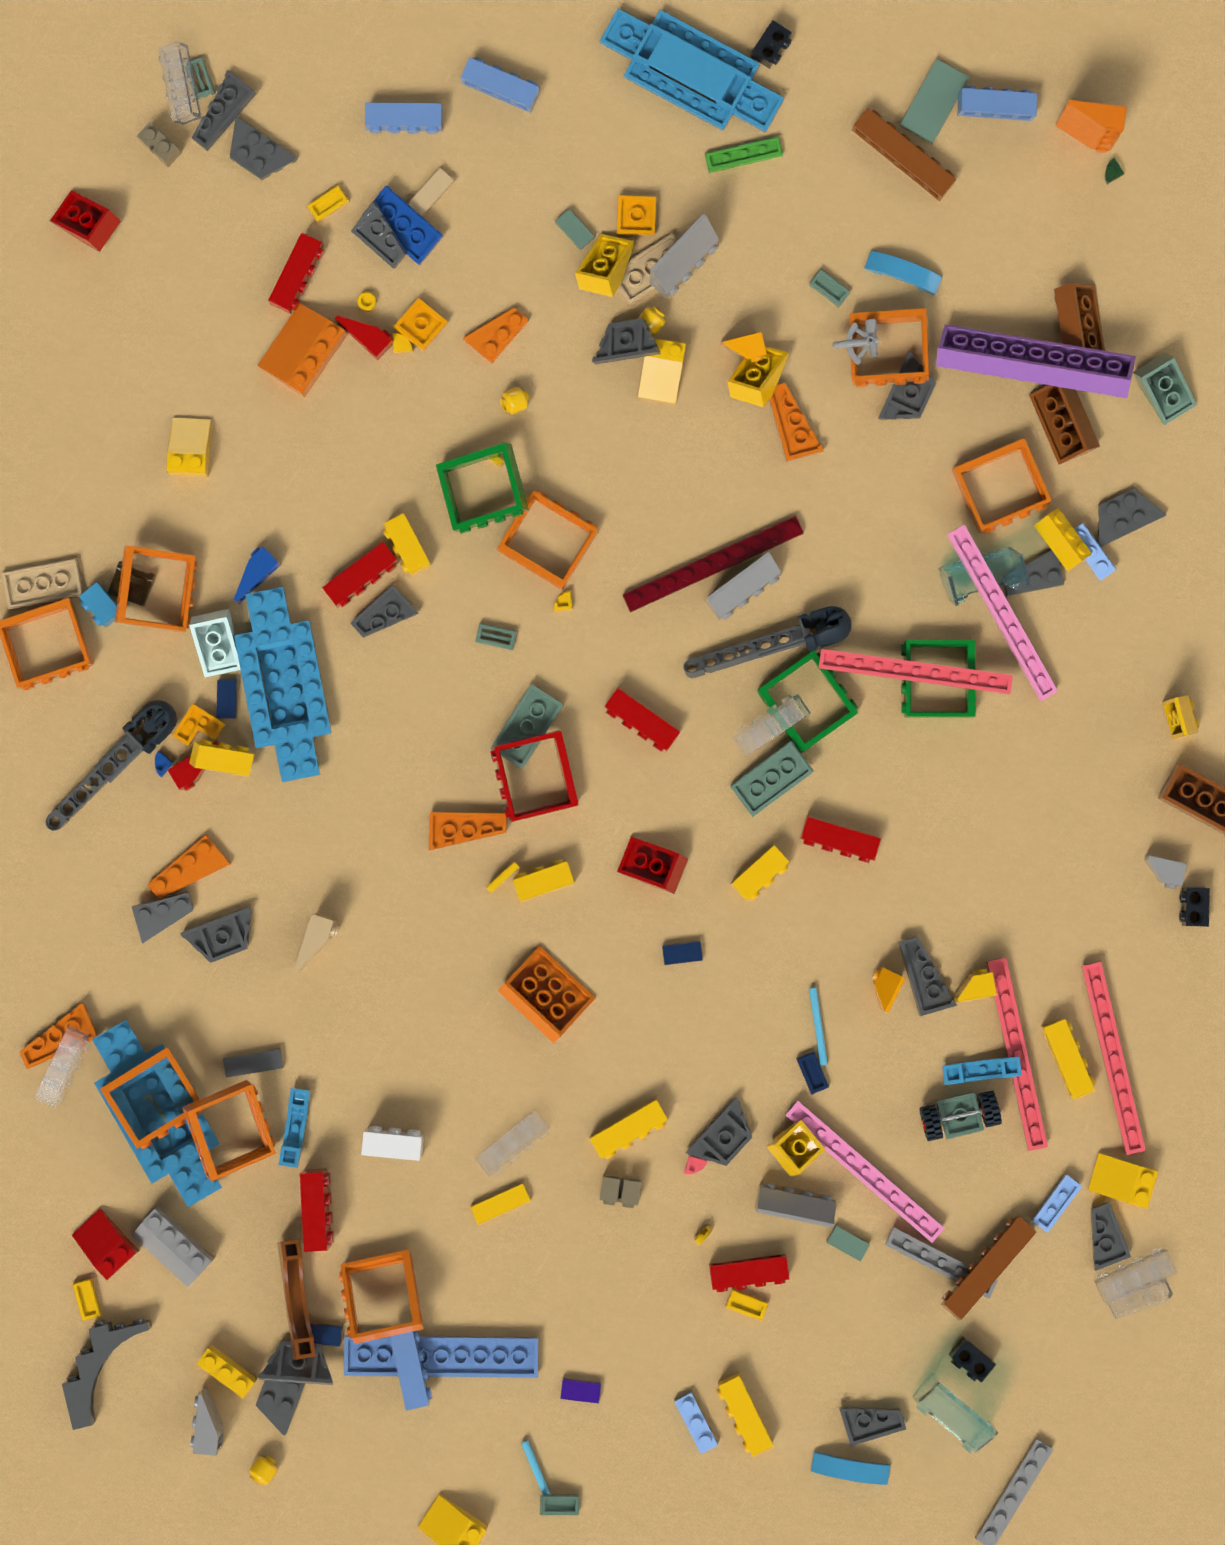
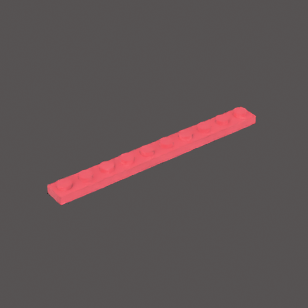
[818,649,1013,695]
[986,957,1048,1151]
[1081,962,1146,1155]

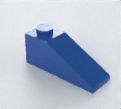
[234,547,281,604]

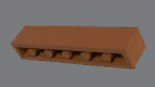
[852,108,956,202]
[941,1216,1037,1320]

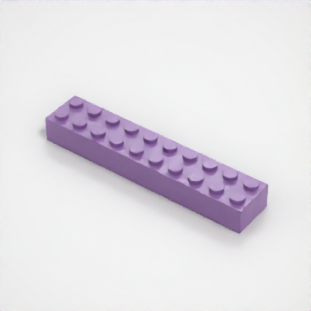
[936,324,1136,398]

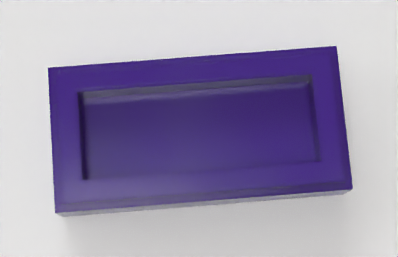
[560,1378,601,1404]

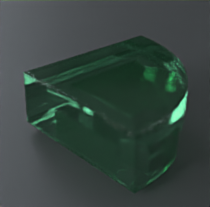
[1104,158,1124,185]

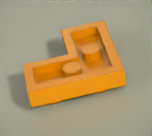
[172,704,226,746]

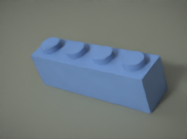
[461,57,540,113]
[957,86,1037,121]
[365,103,443,134]
[390,1331,433,1410]

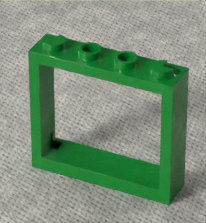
[436,442,529,534]
[901,640,976,718]
[756,651,858,753]

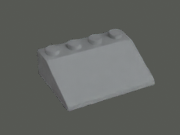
[650,213,719,299]

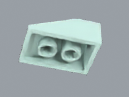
[189,609,240,677]

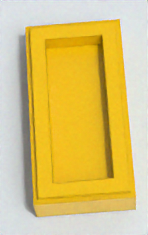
[307,185,349,223]
[487,862,520,893]
[72,1278,102,1321]
[725,1289,768,1321]

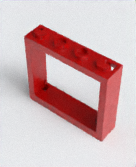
[490,730,579,822]

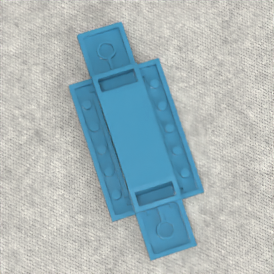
[600,9,784,133]
[234,587,332,782]
[92,1020,222,1207]

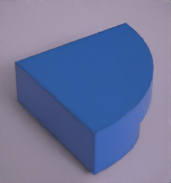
[155,750,174,777]

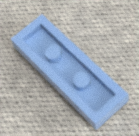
[1075,523,1117,581]
[1031,1174,1082,1233]
[674,1392,718,1454]

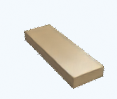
[408,168,455,217]

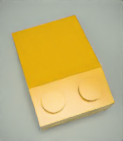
[575,234,635,297]
[638,338,686,404]
[727,346,789,408]
[166,418,211,477]
[1162,695,1199,739]
[1088,1153,1158,1209]
[418,1494,488,1545]

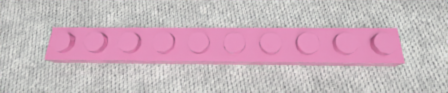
[946,525,1058,701]
[785,1100,945,1243]

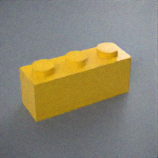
[1034,508,1092,571]
[383,513,431,576]
[189,739,254,776]
[731,845,790,901]
[513,859,575,902]
[196,1345,257,1398]

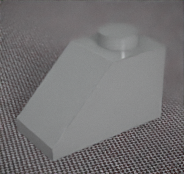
[1144,856,1187,889]

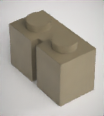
[137,122,181,167]
[600,1175,641,1208]

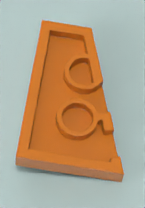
[463,308,529,364]

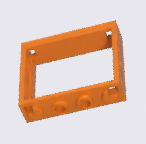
[849,308,929,387]
[952,438,1052,534]
[497,490,598,591]
[115,545,198,633]
[0,598,94,691]
[100,1047,203,1150]
[182,1080,276,1182]
[339,1249,424,1344]

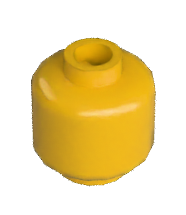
[638,306,665,335]
[500,387,530,415]
[249,1455,278,1486]

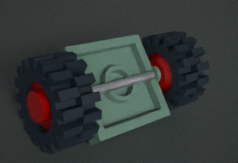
[919,1090,1002,1141]

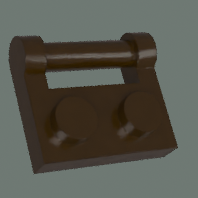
[107,561,156,607]

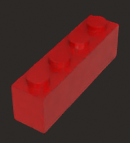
[268,232,325,314]
[322,542,398,608]
[604,688,680,752]
[800,817,881,863]
[709,1254,790,1292]

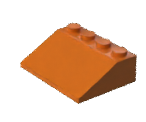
[1056,100,1127,153]
[257,303,347,398]
[498,946,595,1044]

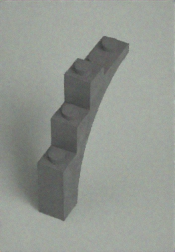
[62,1318,152,1430]

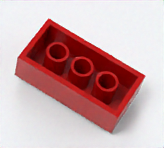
[299,1168,334,1252]

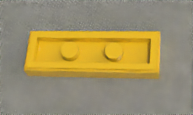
[470,1183,531,1225]

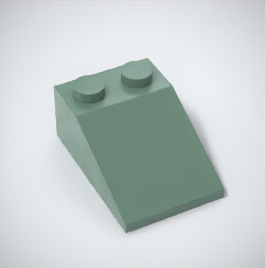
[1133,352,1197,425]

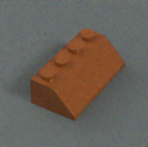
[1054,283,1105,351]
[1029,385,1100,465]

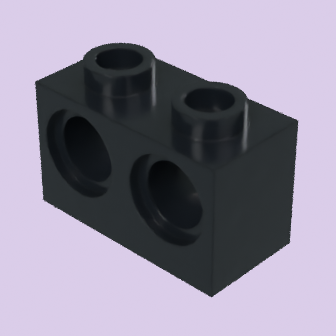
[751,20,792,69]
[1179,887,1210,927]
[949,1337,996,1383]

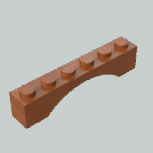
[278,1239,316,1360]

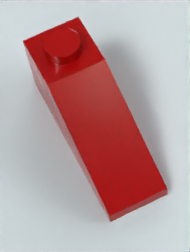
[335,315,393,360]
[167,740,220,791]

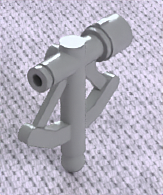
[832,319,879,365]

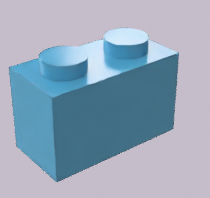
[79,582,117,628]

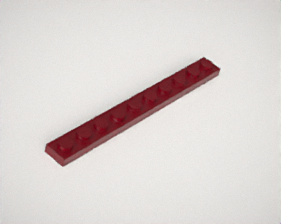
[622,516,804,613]

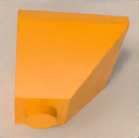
[721,332,767,362]
[872,967,906,1013]

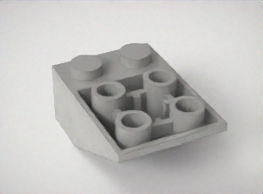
[190,1387,224,1456]

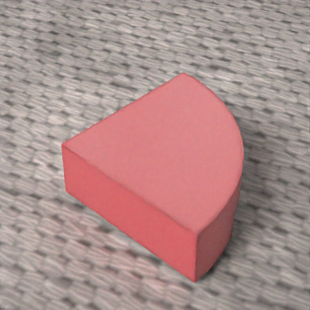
[684,1155,708,1174]

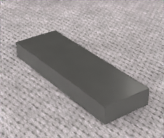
[223,1049,284,1078]

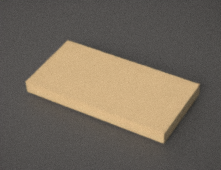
[618,233,678,306]
[1,558,84,611]

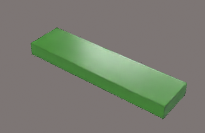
[705,136,783,173]

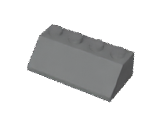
[706,552,781,620]
[755,1183,836,1228]
[132,1206,215,1287]

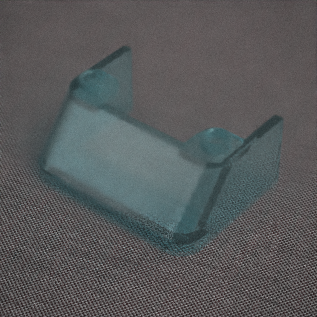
[938,547,1030,606]
[913,1373,999,1453]

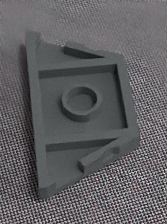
[230,117,298,180]
[592,318,661,364]
[878,352,936,420]
[1098,489,1166,547]
[180,907,252,963]
[686,1098,752,1166]
[258,1341,333,1385]
[256,1380,305,1436]

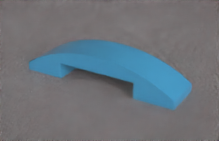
[864,251,942,295]
[942,1056,1022,1085]
[278,1088,310,1168]
[811,1452,890,1485]

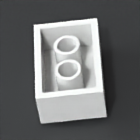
[361,1126,425,1161]

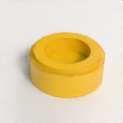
[357,292,377,312]

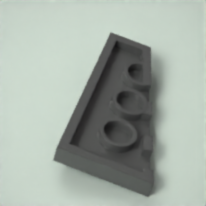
[192,70,256,151]
[898,937,957,1016]

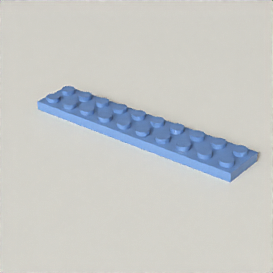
[344,1335,538,1378]

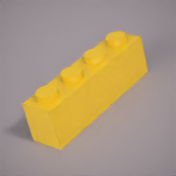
[1041,1018,1096,1100]
[590,1099,668,1160]
[716,1372,774,1457]

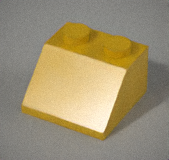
[953,969,997,1002]
[766,1120,825,1176]

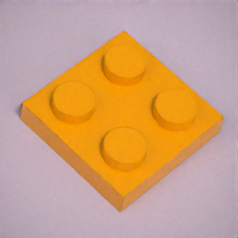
[617,195,656,236]
[394,298,448,352]

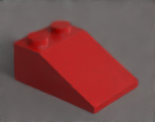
[50,190,121,252]
[617,837,688,894]
[72,1208,139,1280]

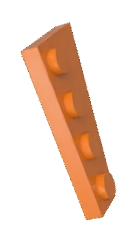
[769,383,824,462]
[429,812,507,851]
[147,835,231,899]
[20,1002,98,1069]

